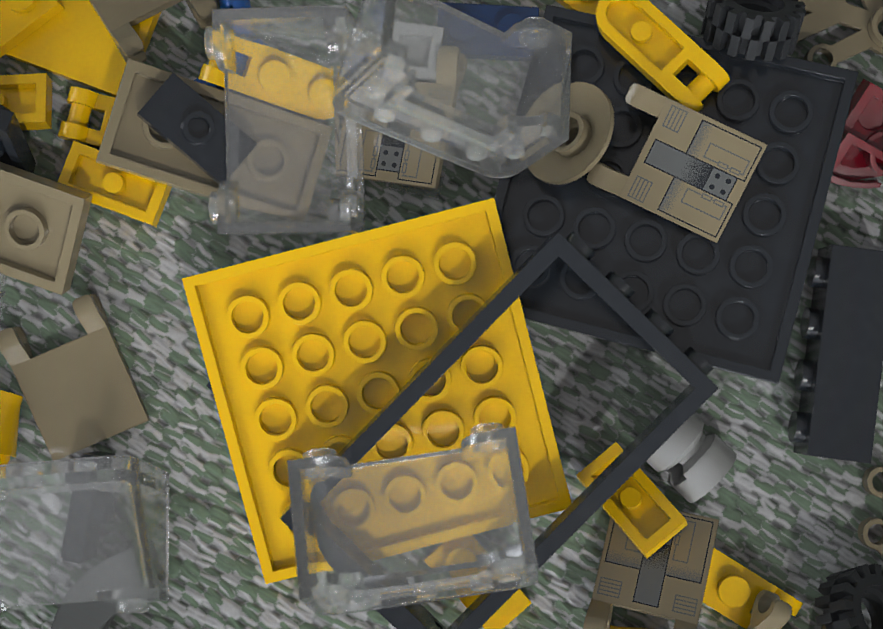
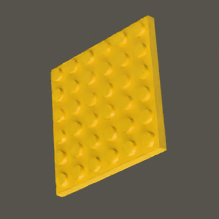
[182,198,572,584]

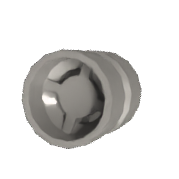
[646,414,737,503]

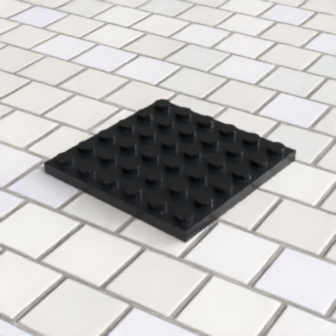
[494,4,859,385]

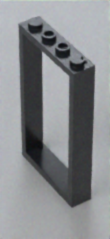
[280,231,719,629]

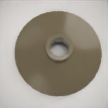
[523,82,614,185]

